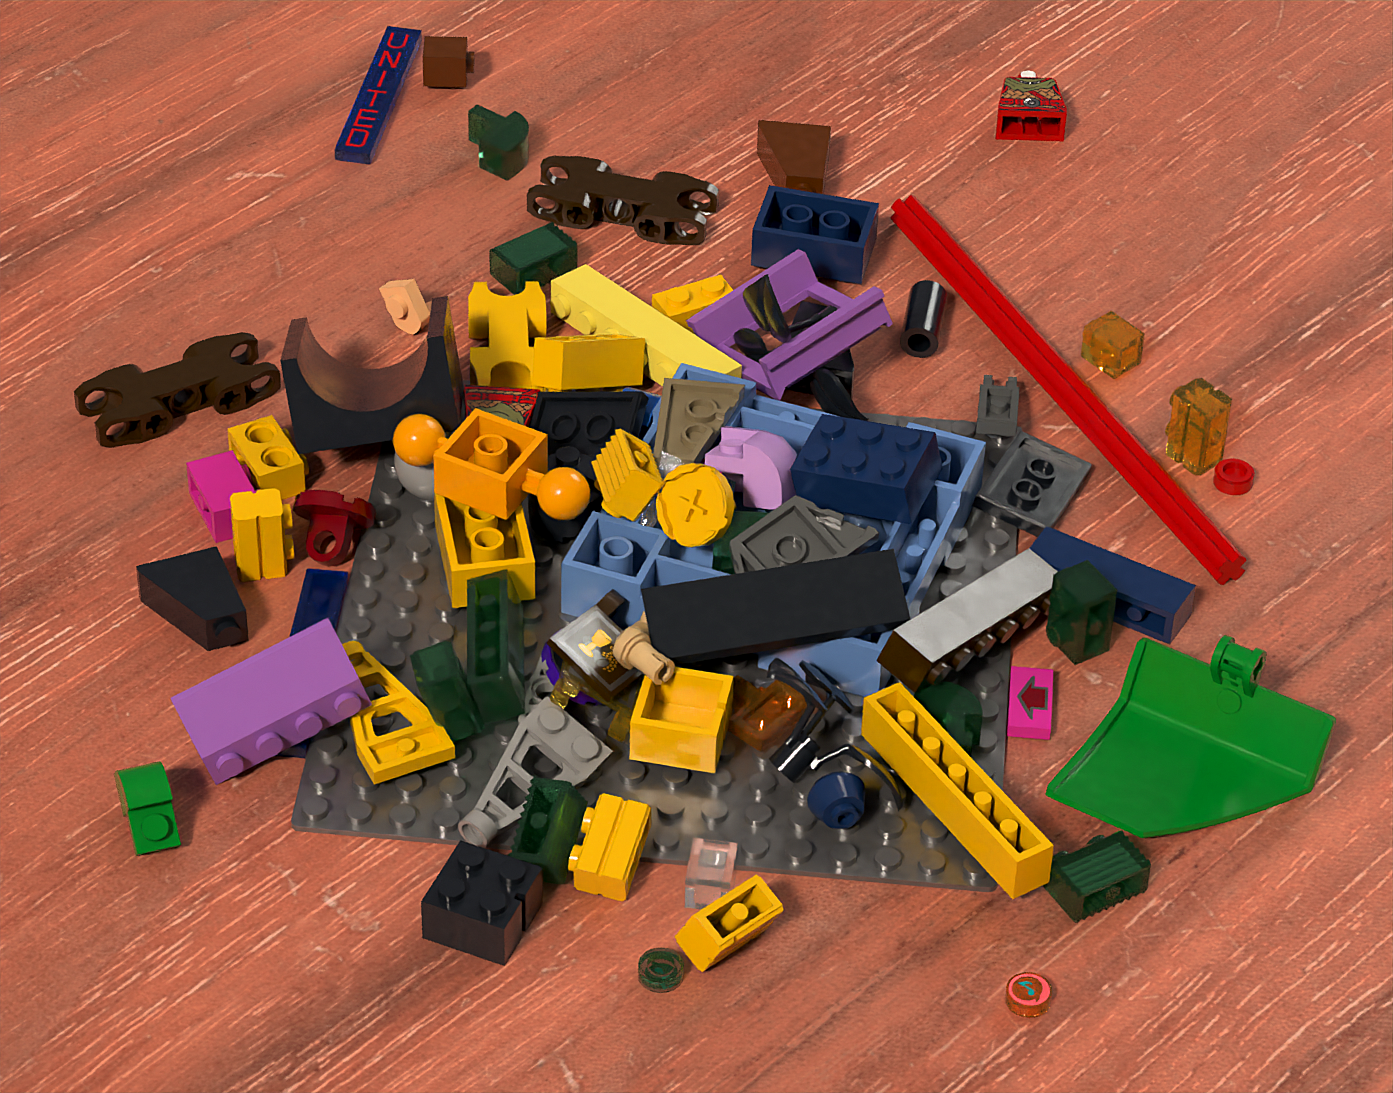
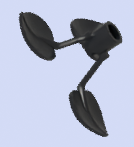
[733,274,869,421]
[767,658,903,811]

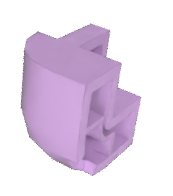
[705,426,797,510]

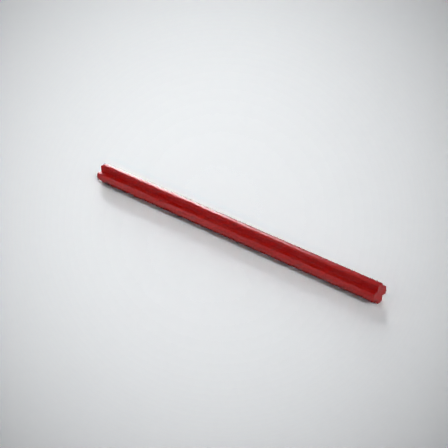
[890,195,1247,585]

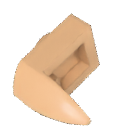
[379,279,432,335]

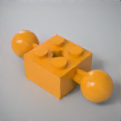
[393,408,590,521]

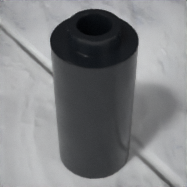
[900,280,947,358]

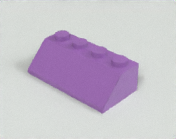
[171,618,372,785]

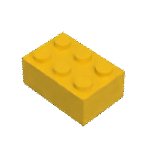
[434,493,535,608]

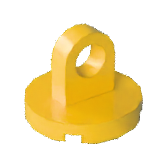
[656,463,736,547]

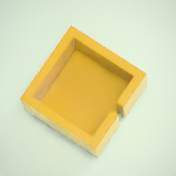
[629,667,734,773]

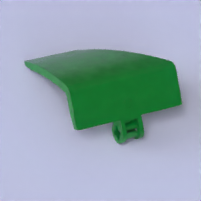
[1045,635,1336,838]

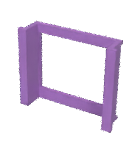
[686,249,893,401]

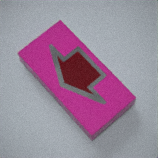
[1007,666,1053,740]

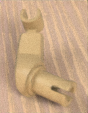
[613,611,675,685]

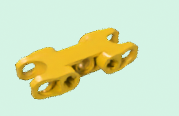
[468,281,548,392]

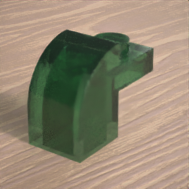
[468,104,529,181]
[914,681,983,757]

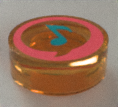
[1005,972,1052,1018]

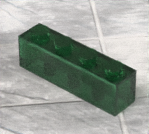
[467,569,525,724]

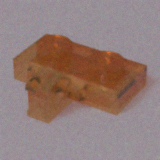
[728,675,807,752]

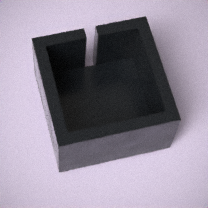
[421,840,543,966]

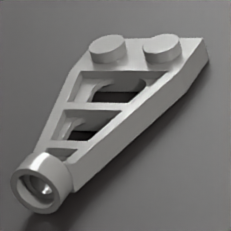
[458,696,613,848]

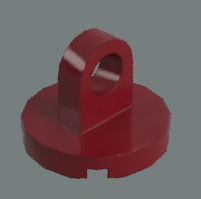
[293,490,376,567]

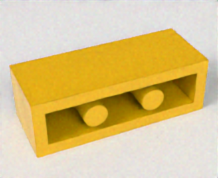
[532,334,645,392]

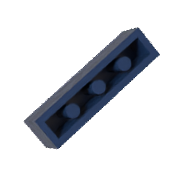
[1030,526,1196,645]

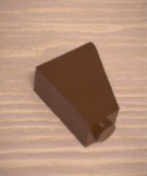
[757,120,831,194]

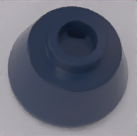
[807,771,866,829]

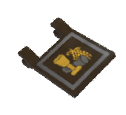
[546,589,644,703]

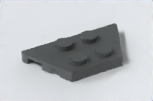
[729,495,879,574]

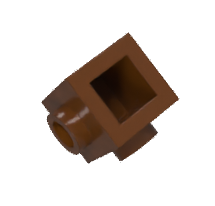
[423,36,475,89]

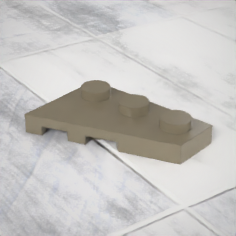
[653,378,745,471]

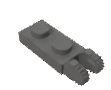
[976,375,1019,439]

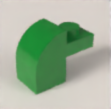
[114,761,181,856]

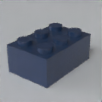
[751,185,879,284]
[790,414,942,525]

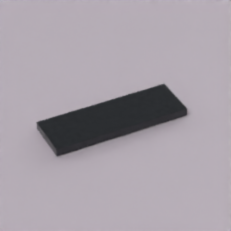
[641,549,911,665]

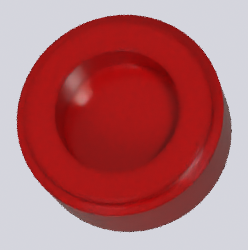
[1213,458,1255,495]

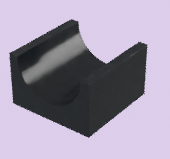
[280,296,464,454]

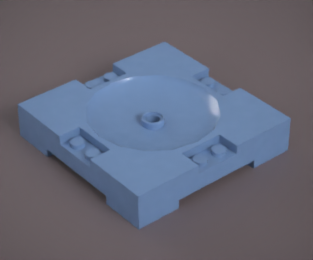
[561,363,986,697]

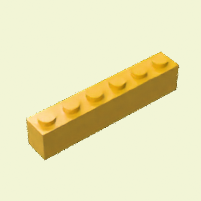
[861,682,1054,899]

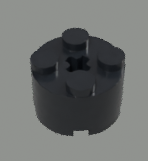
[528,446,604,543]

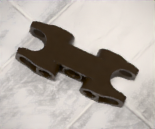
[527,155,719,245]
[74,332,281,448]

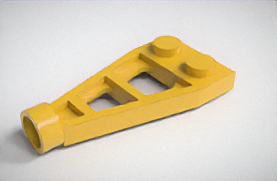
[342,641,455,785]

